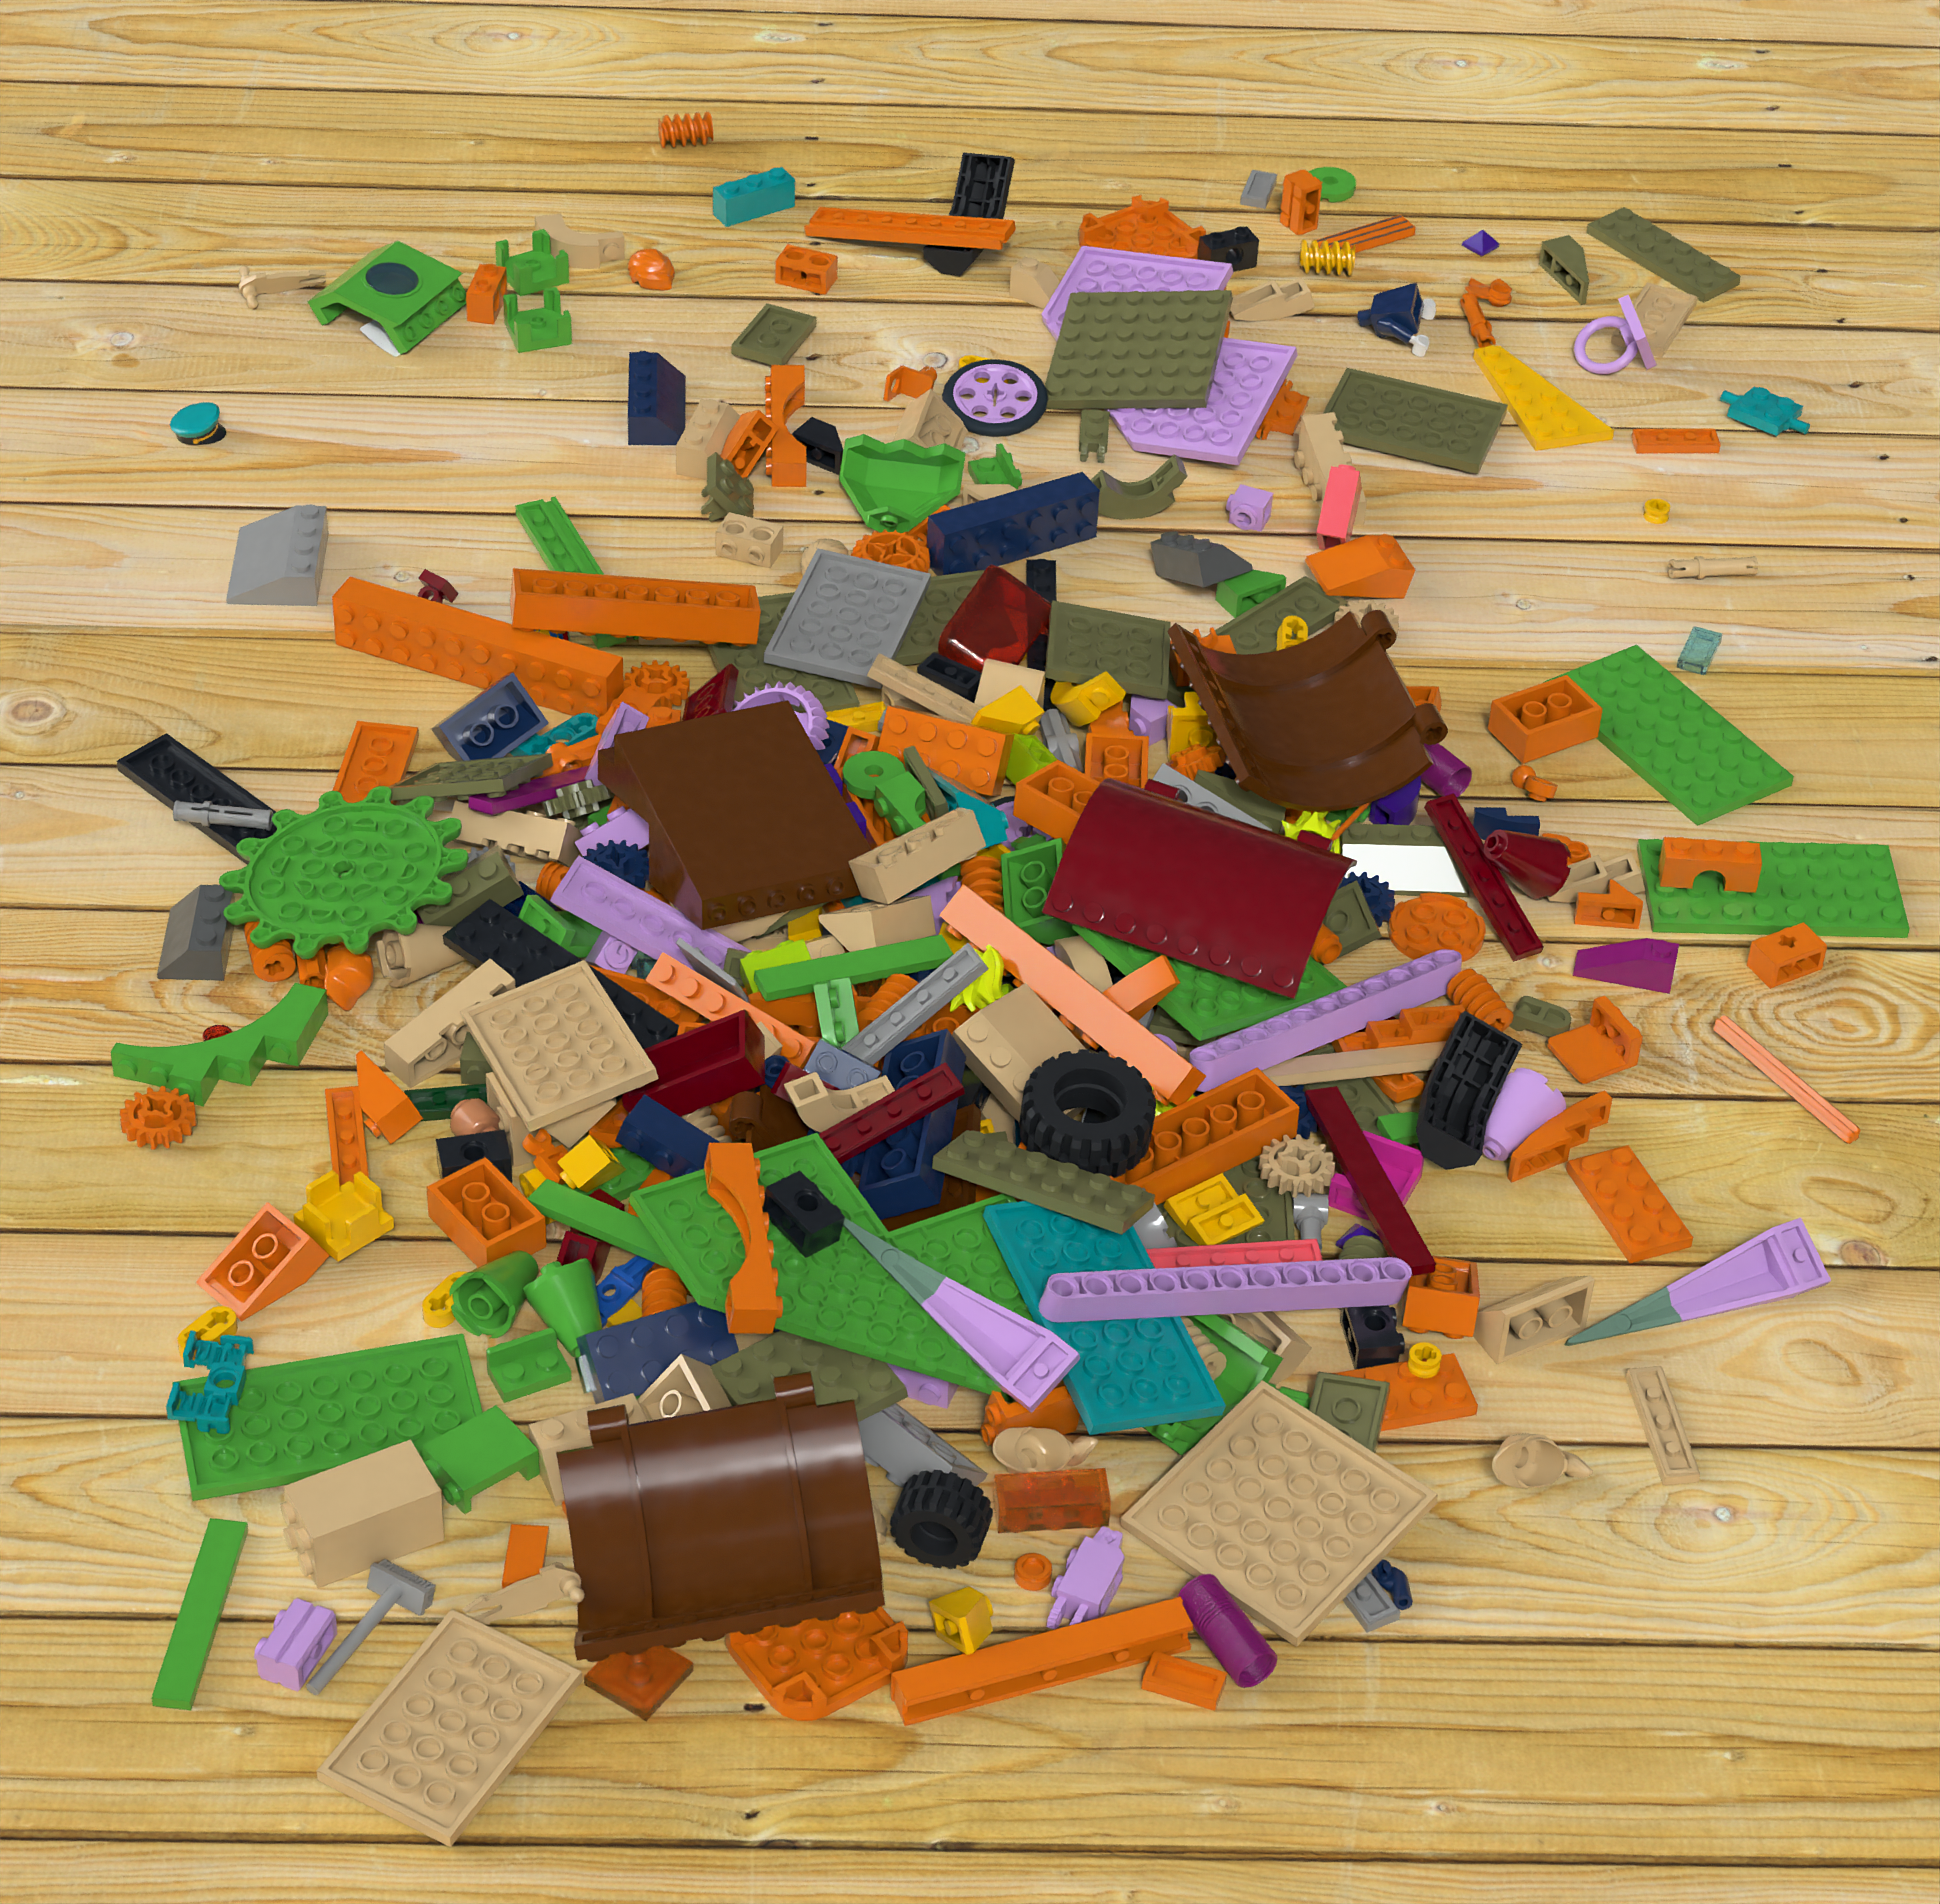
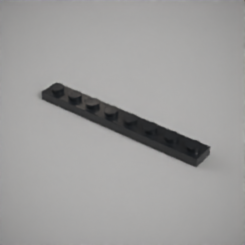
[1026,559,1058,712]

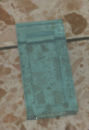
[1677,626,1722,675]

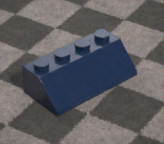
[628,351,686,445]

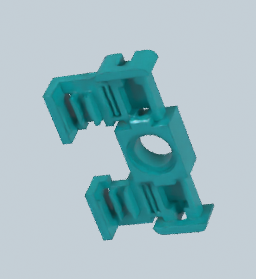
[166,1331,254,1434]

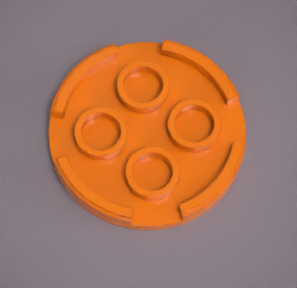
[1388,893,1486,962]

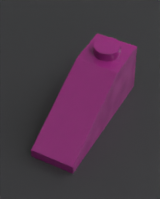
[1573,938,1679,994]

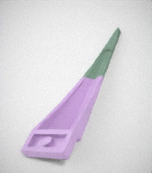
[843,1218,1081,1413]
[1564,1218,1831,1346]

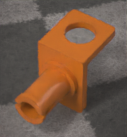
[884,365,937,402]

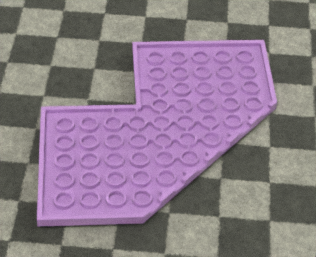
[1042,246,1298,465]

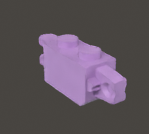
[1046,1526,1125,1630]

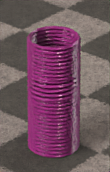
[1421,743,1472,797]
[1177,1574,1278,1688]

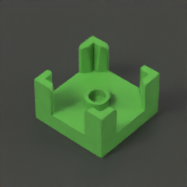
[495,229,569,297]
[503,287,572,353]

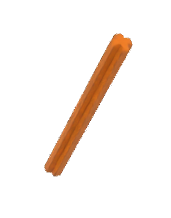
[1713,1015,1861,1144]

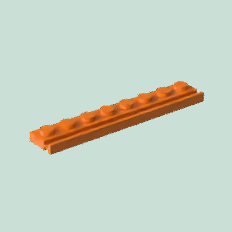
[804,207,1016,250]

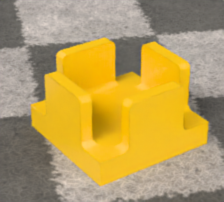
[1166,692,1227,762]
[293,1170,394,1262]

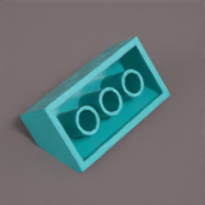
[926,766,1009,850]

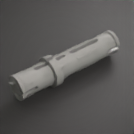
[173,800,273,830]

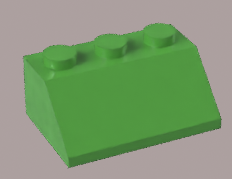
[1001,838,1079,945]

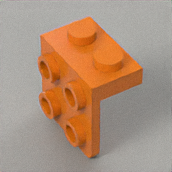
[1547,995,1643,1084]

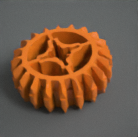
[851,529,930,573]

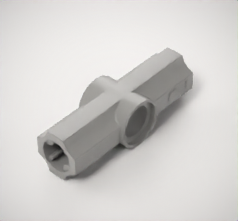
[1039,709,1084,773]

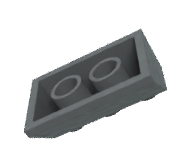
[1150,531,1253,587]
[157,884,235,981]

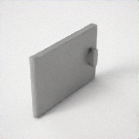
[675,938,748,1002]

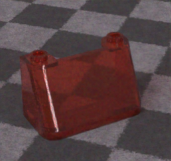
[938,564,1052,673]

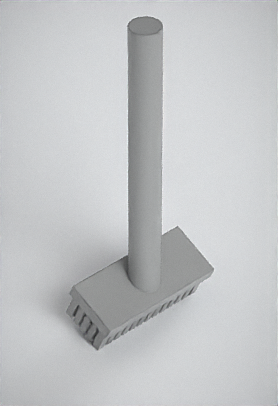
[306,1559,436,1695]

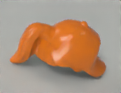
[324,942,374,1011]

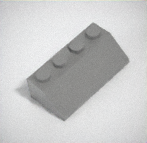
[858,1403,988,1487]

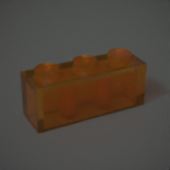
[993,1468,1111,1533]

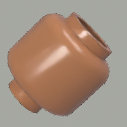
[450,1098,500,1136]

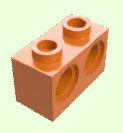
[775,244,838,295]
[466,264,508,325]

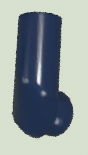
[1371,1559,1413,1610]

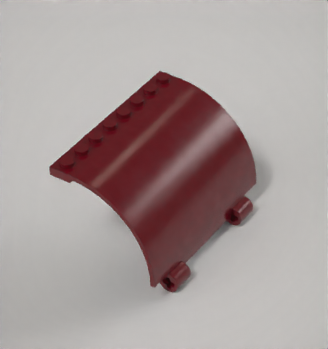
[1042,777,1358,1000]

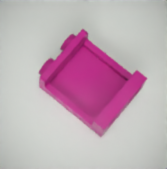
[1328,1130,1425,1221]

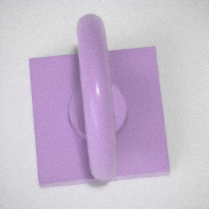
[1574,295,1657,374]

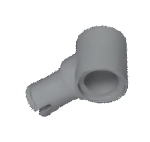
[1292,1193,1329,1252]

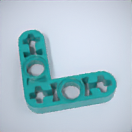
[509,713,599,756]

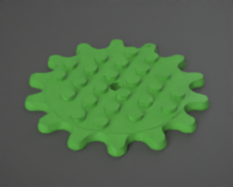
[219,786,469,959]

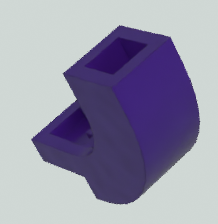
[1369,775,1421,825]

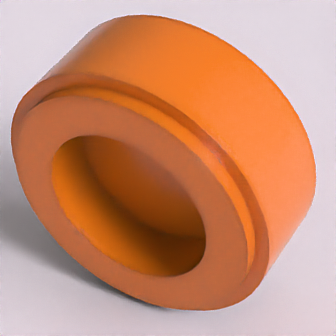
[1014,1553,1052,1591]

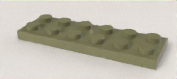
[1587,207,1741,303]
[932,1130,1155,1234]

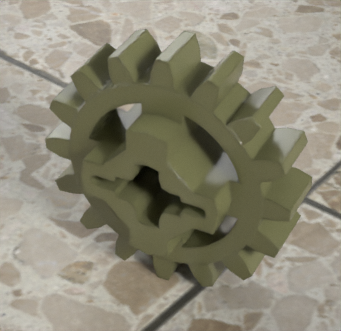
[543,779,613,819]

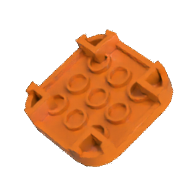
[1079,195,1206,260]
[725,1606,908,1721]

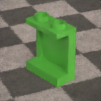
[518,895,602,957]
[422,1405,540,1514]

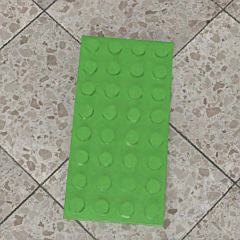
[1543,644,1794,826]
[1637,839,1910,938]
[172,1333,482,1501]

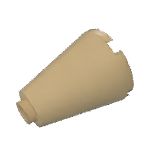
[376,923,466,987]

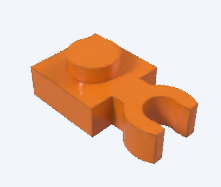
[522,1128,568,1185]

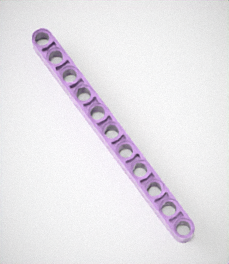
[1189,949,1462,1092]
[1039,1257,1412,1323]

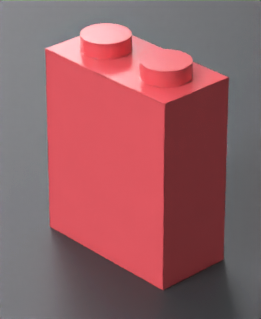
[1317,464,1362,550]

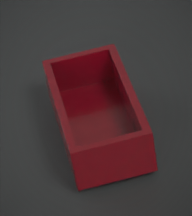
[622,1009,765,1116]

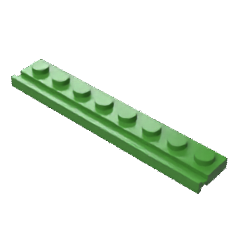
[515,496,639,649]

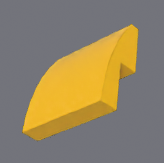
[1163,1173,1265,1246]

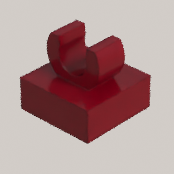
[418,569,459,603]

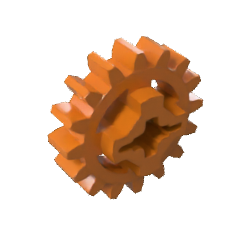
[623,660,690,709]
[1165,744,1226,781]
[120,1086,197,1150]

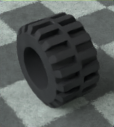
[890,1470,993,1569]

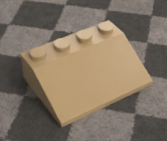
[952,983,1090,1122]

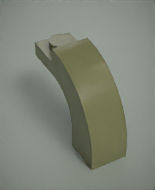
[1091,454,1188,520]

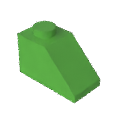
[1216,570,1286,618]

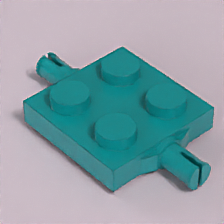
[1720,386,1810,436]

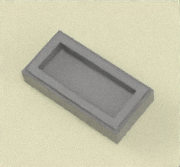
[1240,170,1277,209]

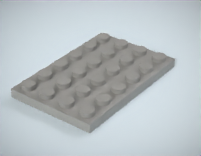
[764,548,931,689]

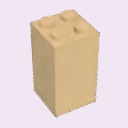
[280,1439,444,1588]

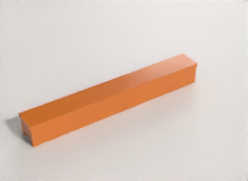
[890,1596,1193,1726]

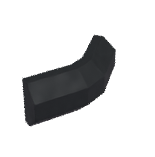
[923,153,1015,276]
[1416,1011,1523,1170]

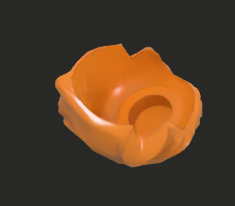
[627,249,675,291]

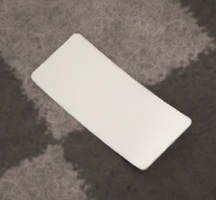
[360,320,401,357]

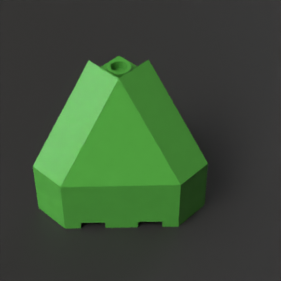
[839,434,966,533]

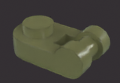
[1510,996,1572,1037]

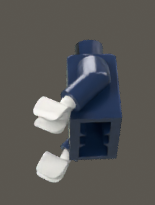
[1358,283,1436,357]

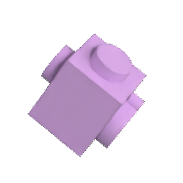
[1226,484,1273,532]
[585,930,638,974]

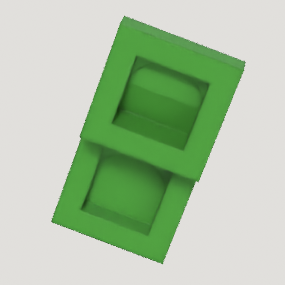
[1377,1112,1421,1151]

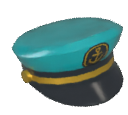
[170,402,226,445]

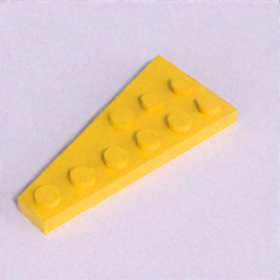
[1473,345,1614,451]

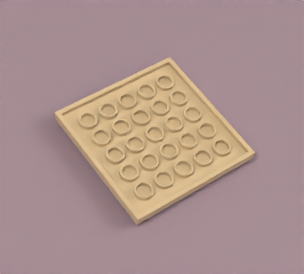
[1121,1380,1438,1647]

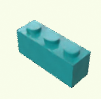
[713,167,795,227]

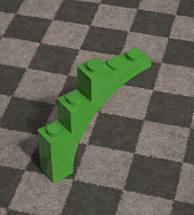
[111,983,328,1106]

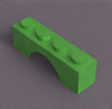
[874,771,961,881]

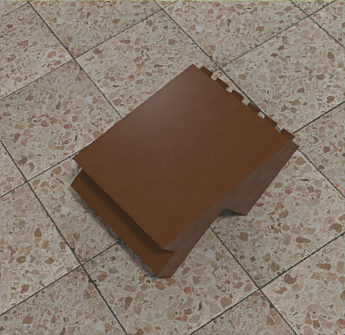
[598,700,872,930]

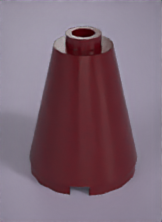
[1484,829,1571,900]

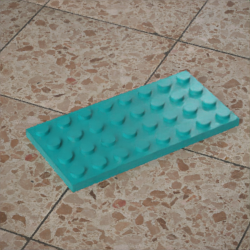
[983,1201,1226,1435]

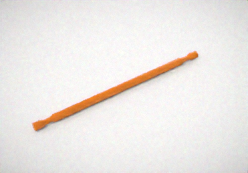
[1330,801,1373,844]

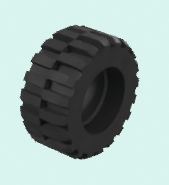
[1019,1049,1156,1178]

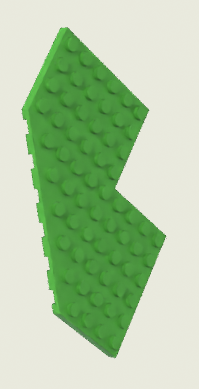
[629,1133,1035,1396]

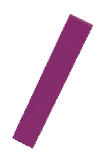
[468,765,595,815]

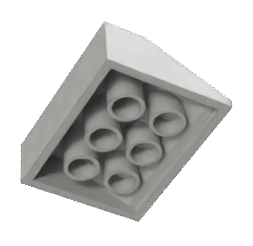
[226,504,329,606]

